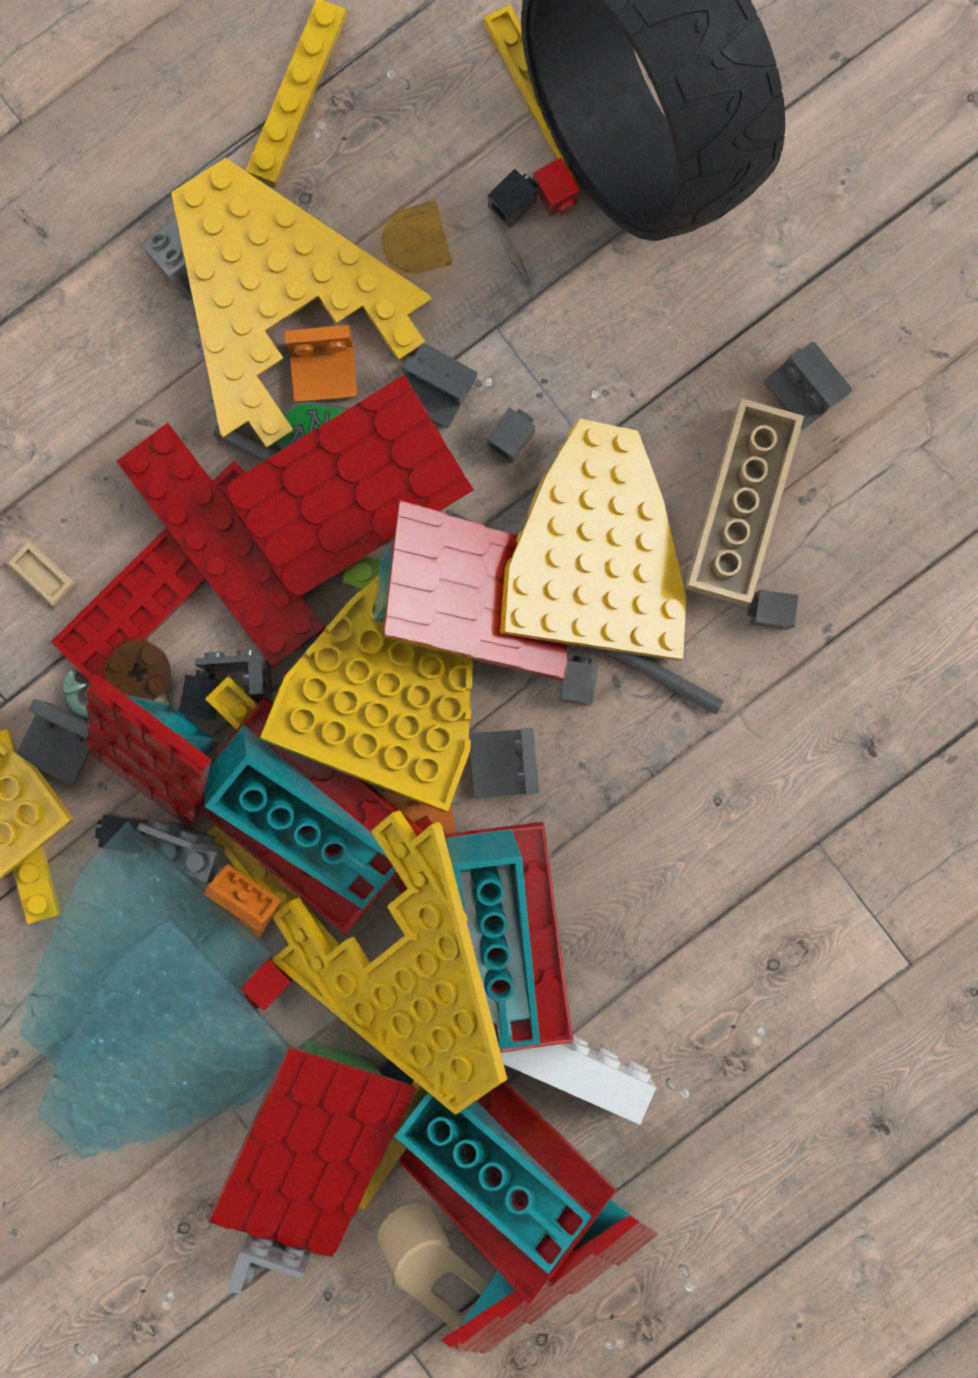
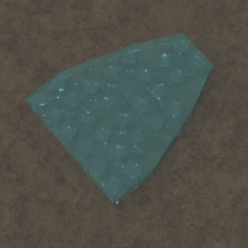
[19,821,273,1076]
[37,915,291,1159]

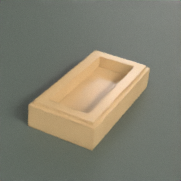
[6,540,77,608]

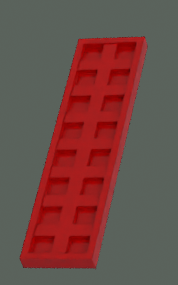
[116,422,325,667]
[51,460,246,681]

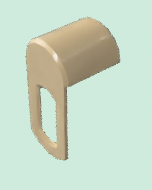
[377,1203,490,1330]

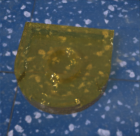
[381,201,452,273]

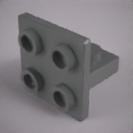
[764,342,852,429]
[402,343,477,428]

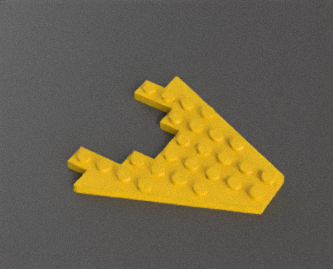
[171,157,432,449]
[272,810,507,1115]

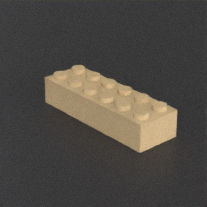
[684,398,804,607]

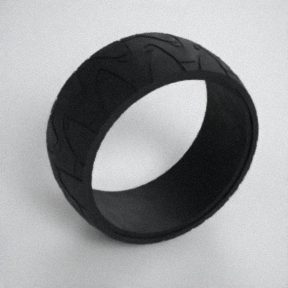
[521,0,786,241]

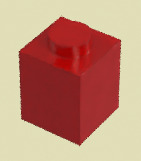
[532,158,579,217]
[240,956,293,1011]

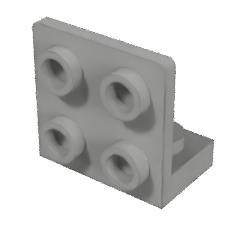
[143,218,192,301]
[227,1234,310,1295]

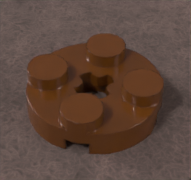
[104,638,171,700]

